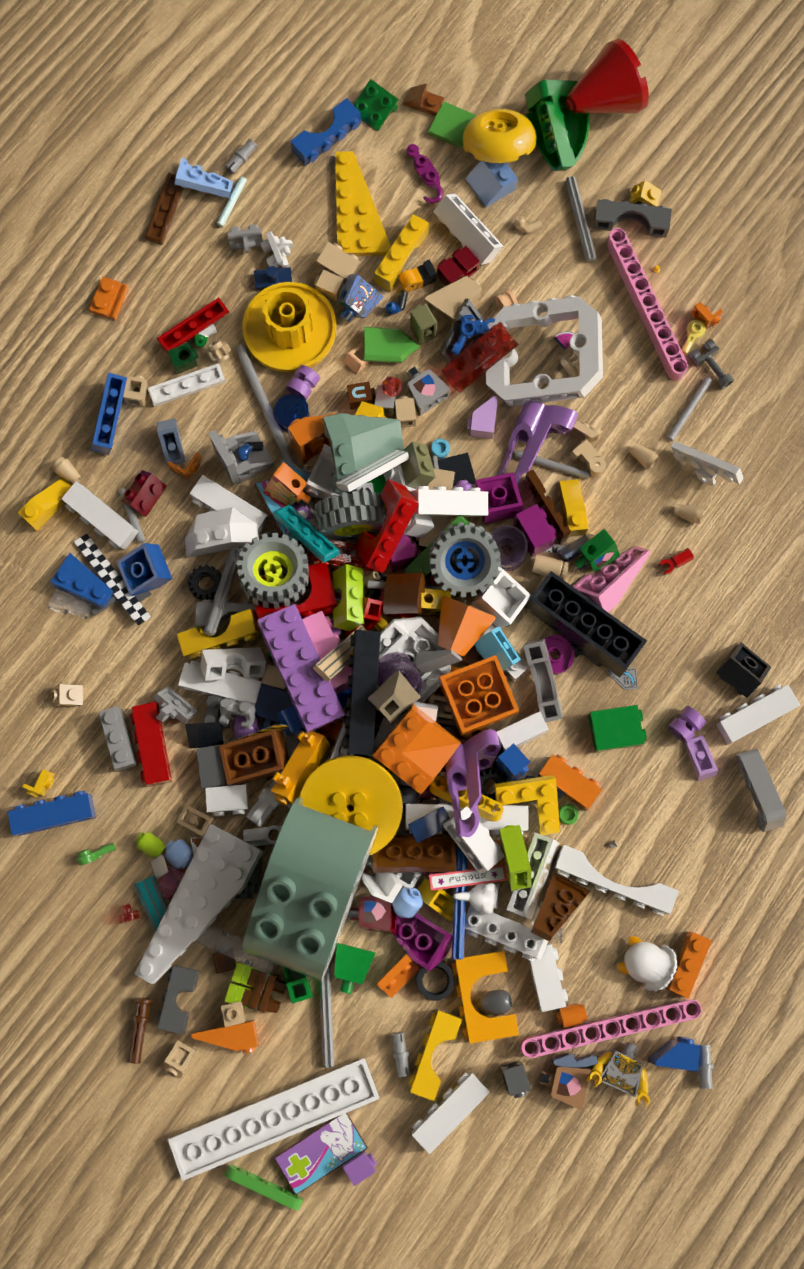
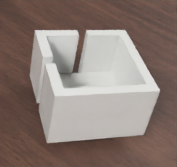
[471,570,531,629]

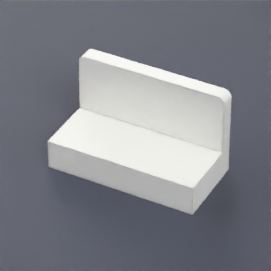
[361,872,402,903]

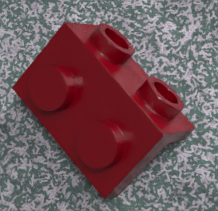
[121,470,167,517]

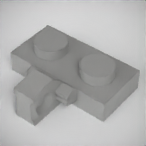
[154,686,197,724]

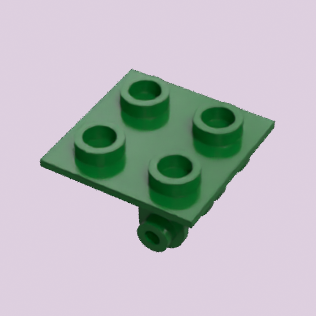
[354,78,399,131]

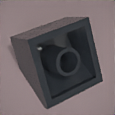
[716,642,771,698]

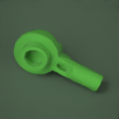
[75,843,116,866]

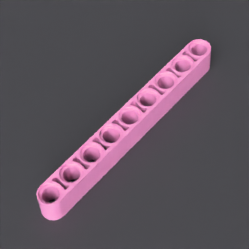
[607,228,688,381]
[520,999,702,1058]

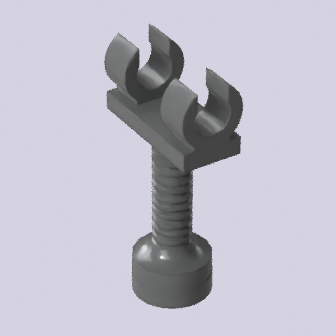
[688,339,734,389]

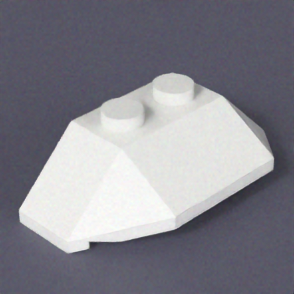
[185,507,259,558]

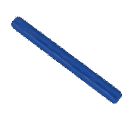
[452,844,468,960]

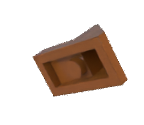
[404,83,444,116]

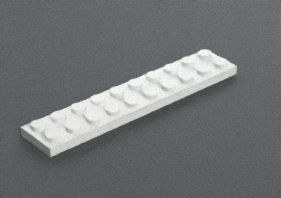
[168,1058,380,1181]

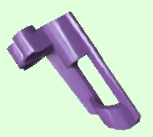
[496,401,578,484]
[445,729,500,837]

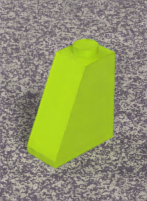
[500,825,531,891]

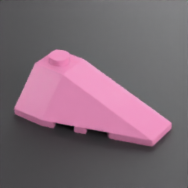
[573,546,650,612]

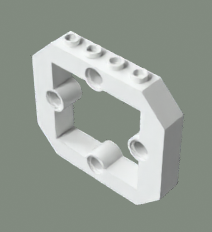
[486,295,603,406]

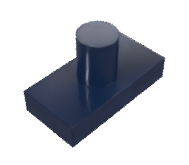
[254,266,292,291]

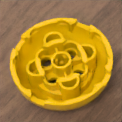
[463,109,536,163]

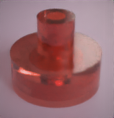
[382,376,402,397]
[118,904,140,924]

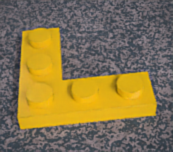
[494,775,560,835]

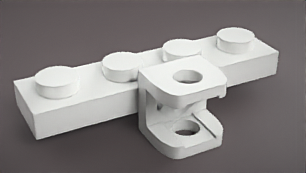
[671,441,744,487]

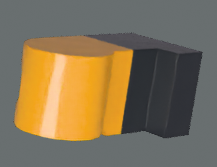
[399,259,437,292]

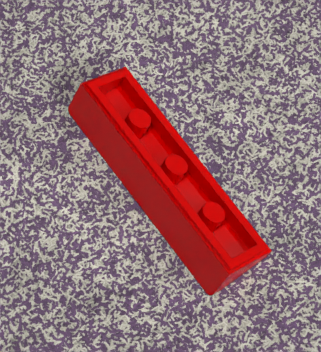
[157,297,230,354]

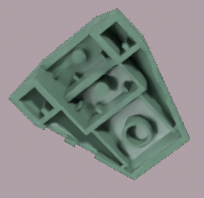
[322,413,404,493]

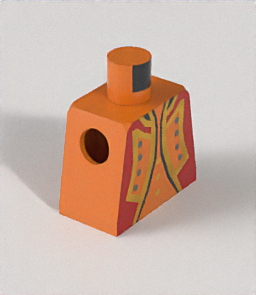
[263,462,311,508]

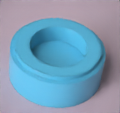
[431,439,450,459]

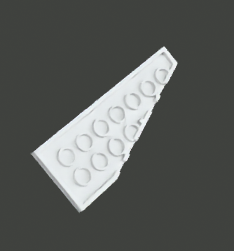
[135,824,263,984]

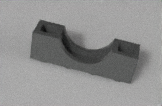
[593,199,672,238]

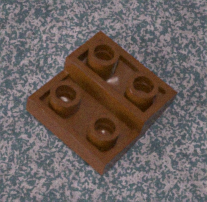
[383,573,425,614]

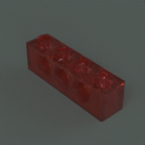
[441,322,519,393]

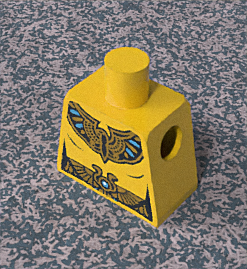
[412,589,451,617]

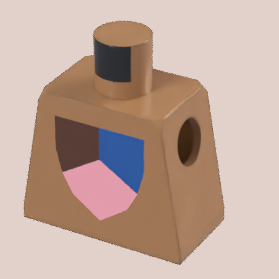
[539,1065,591,1110]

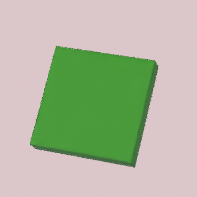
[428,101,477,148]

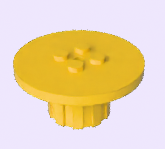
[242,282,337,373]
[300,756,403,855]

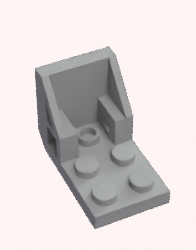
[208,430,274,484]

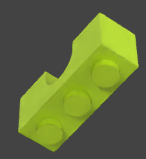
[333,564,364,631]

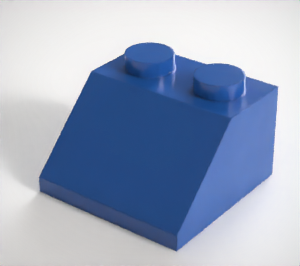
[117,543,173,596]
[648,1036,700,1071]

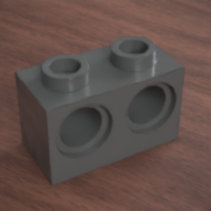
[500,1061,531,1098]

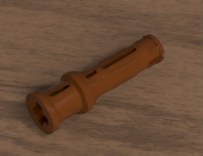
[127,997,153,1064]

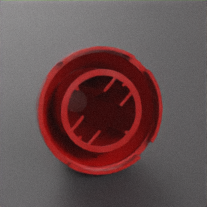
[566,39,649,114]

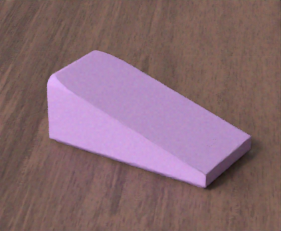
[685,735,718,781]

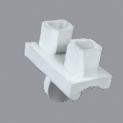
[260,231,293,268]

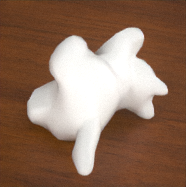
[453,883,500,914]

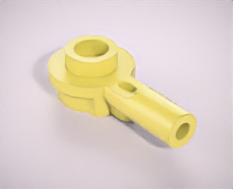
[681,320,706,355]

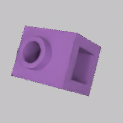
[343,1150,377,1186]

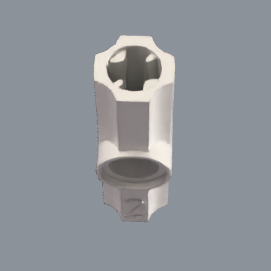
[246,781,280,827]
[243,825,283,847]

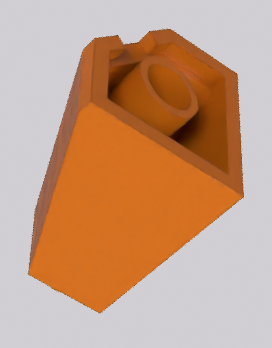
[438,595,496,656]

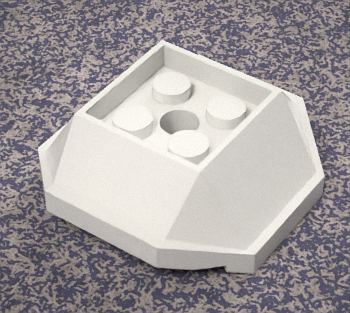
[377,617,451,703]

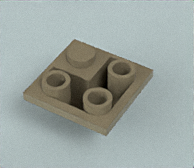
[368,670,420,725]

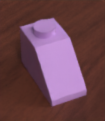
[467,396,498,439]

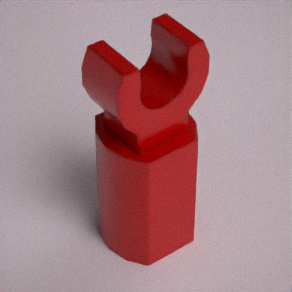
[659,548,694,575]

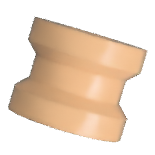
[495,289,518,310]

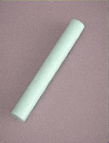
[216,177,247,227]

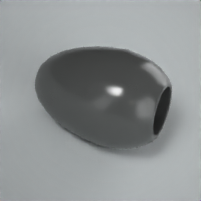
[477,990,512,1015]

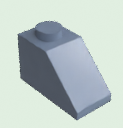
[157,418,186,466]

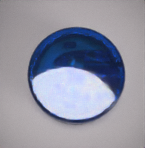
[274,394,310,432]

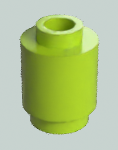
[135,831,166,858]

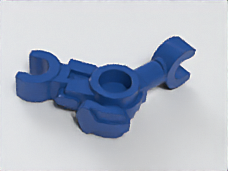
[451,315,496,356]

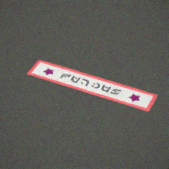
[429,865,506,891]

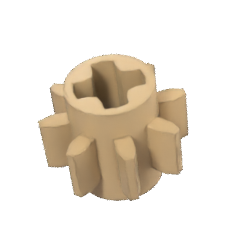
[206,339,231,363]

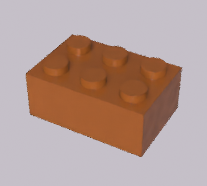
[219,730,289,786]

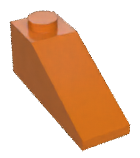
[191,1020,259,1054]

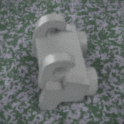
[219,698,256,730]

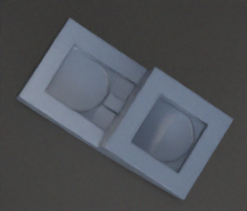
[551,1052,598,1068]

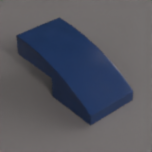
[408,806,450,843]

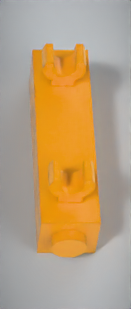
[271,731,330,805]

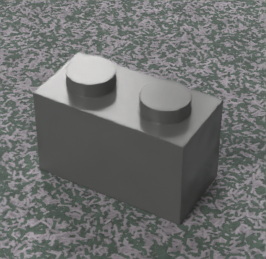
[196,745,228,790]

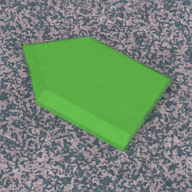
[364,326,420,363]

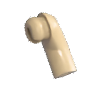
[515,216,543,233]
[363,570,380,586]

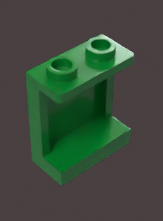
[588,705,647,753]

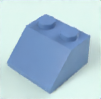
[465,161,518,207]

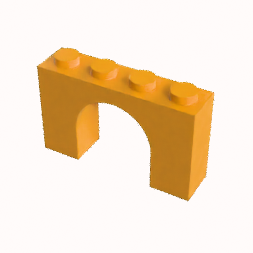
[452,950,519,1044]

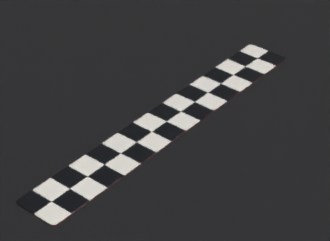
[74,534,151,625]

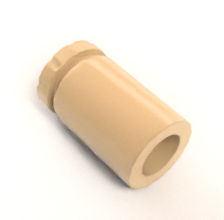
[532,554,569,580]

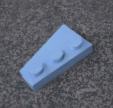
[175,158,233,198]

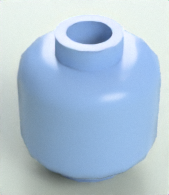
[164,839,194,870]
[392,887,423,918]

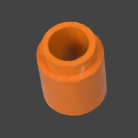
[555,1003,587,1028]

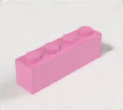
[302,611,352,694]

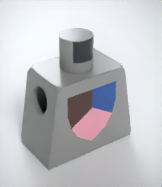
[407,367,450,415]

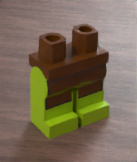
[224,962,287,1013]

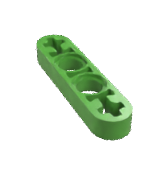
[224,1164,304,1210]

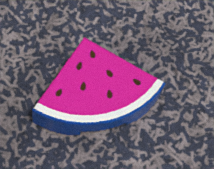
[554,332,575,350]

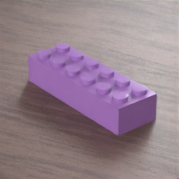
[257,604,345,734]

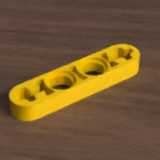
[430,776,504,822]

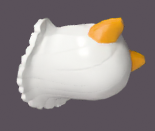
[616,936,677,991]

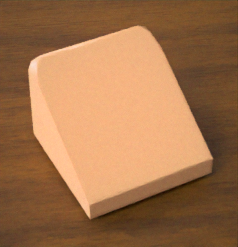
[344,346,370,374]

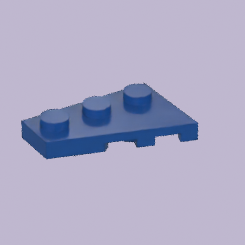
[50,553,113,610]

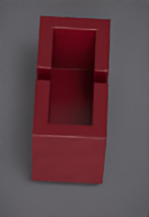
[437,246,480,286]

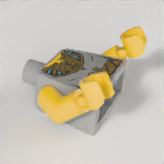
[586,1042,650,1109]

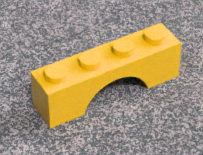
[374,214,429,292]
[177,609,261,659]
[408,1010,462,1101]

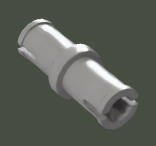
[225,139,258,174]
[391,1032,411,1077]
[698,1045,714,1089]

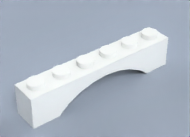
[553,845,679,917]

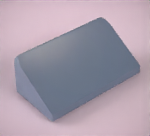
[557,533,595,562]

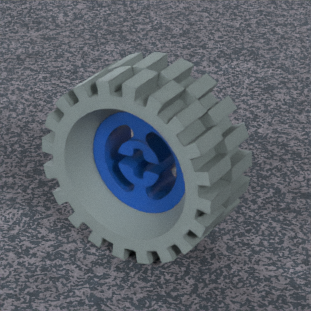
[429,522,501,597]

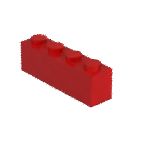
[130,702,172,787]

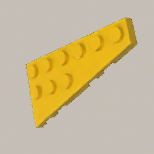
[335,151,391,256]

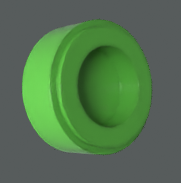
[558,804,579,825]

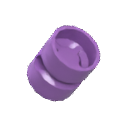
[285,365,320,401]
[668,706,706,744]

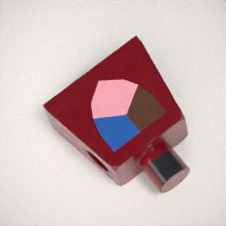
[349,895,397,935]

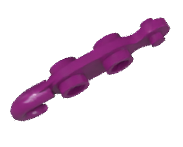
[407,144,444,204]

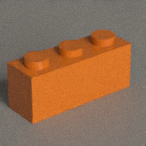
[537,754,603,811]
[665,932,712,999]

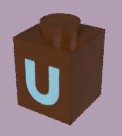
[347,382,376,410]

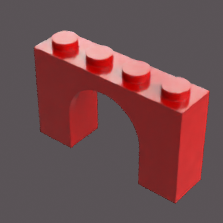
[354,479,419,573]
[255,562,337,619]

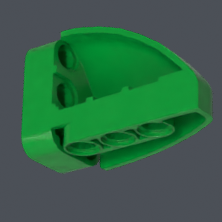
[525,80,590,171]

